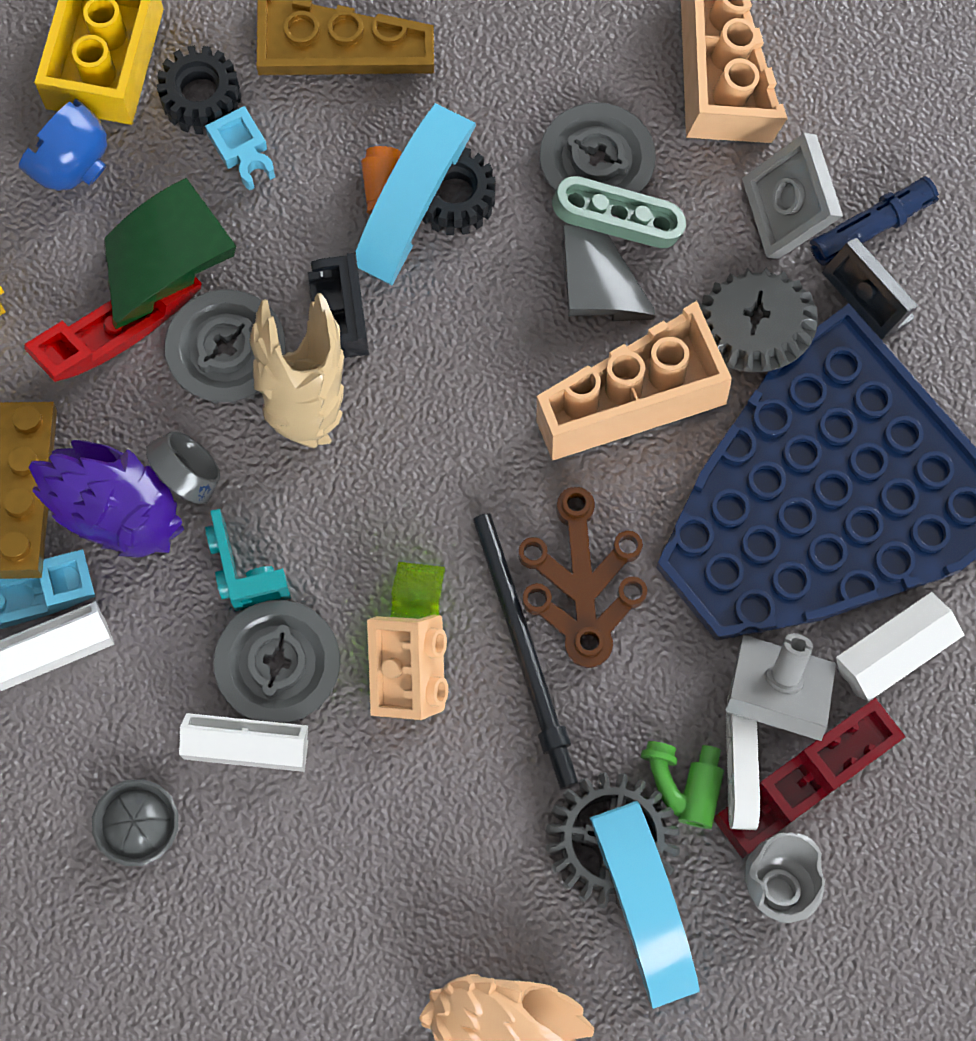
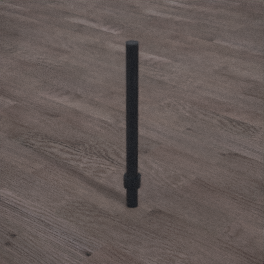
[473,513,579,790]

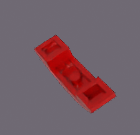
[24,276,202,382]

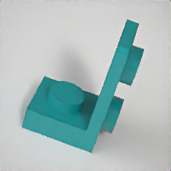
[205,508,291,611]

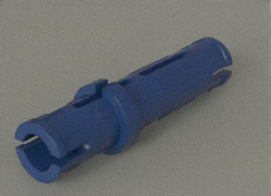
[809,176,939,266]

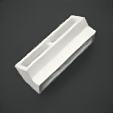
[836,592,964,701]
[0,601,115,691]
[179,713,308,772]

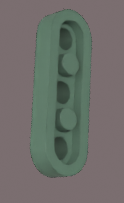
[552,176,686,248]

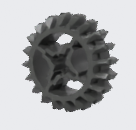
[545,773,680,909]

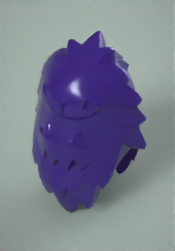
[29,440,184,558]

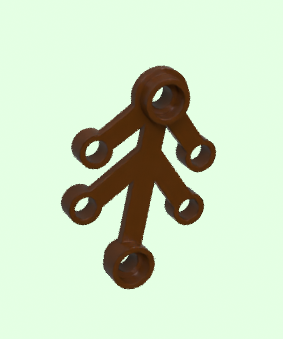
[518,487,647,668]

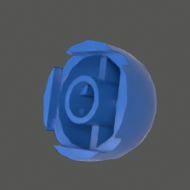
[19,99,107,191]

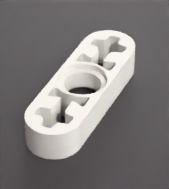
[726,695,760,830]

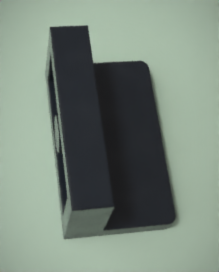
[822,238,918,340]

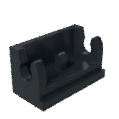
[308,252,369,358]

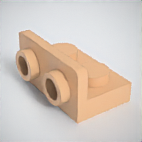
[367,615,448,720]

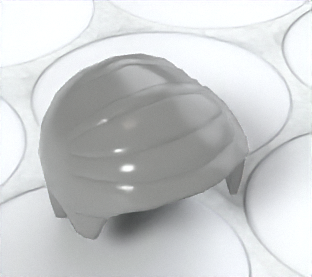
[745,832,825,924]

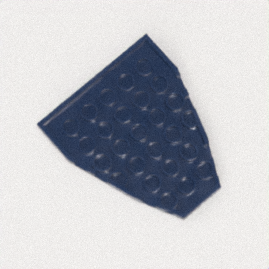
[656,303,976,641]

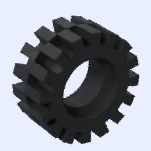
[157,45,241,134]
[422,147,496,236]

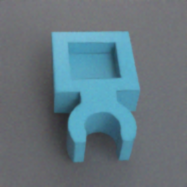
[205,106,275,190]

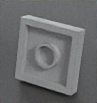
[742,133,843,259]
[725,633,836,741]

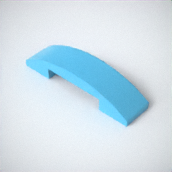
[355,103,476,286]
[0,549,95,629]
[590,801,700,1009]

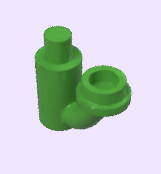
[640,741,724,829]

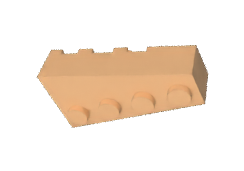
[681,0,788,143]
[536,301,732,461]

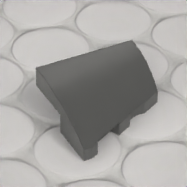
[562,224,655,321]

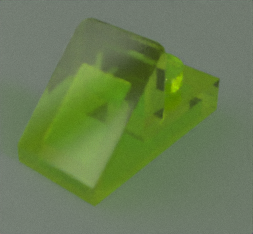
[390,562,445,619]

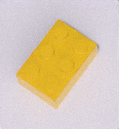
[34,0,164,125]

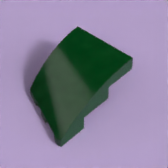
[104,178,237,329]

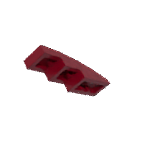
[714,698,906,859]

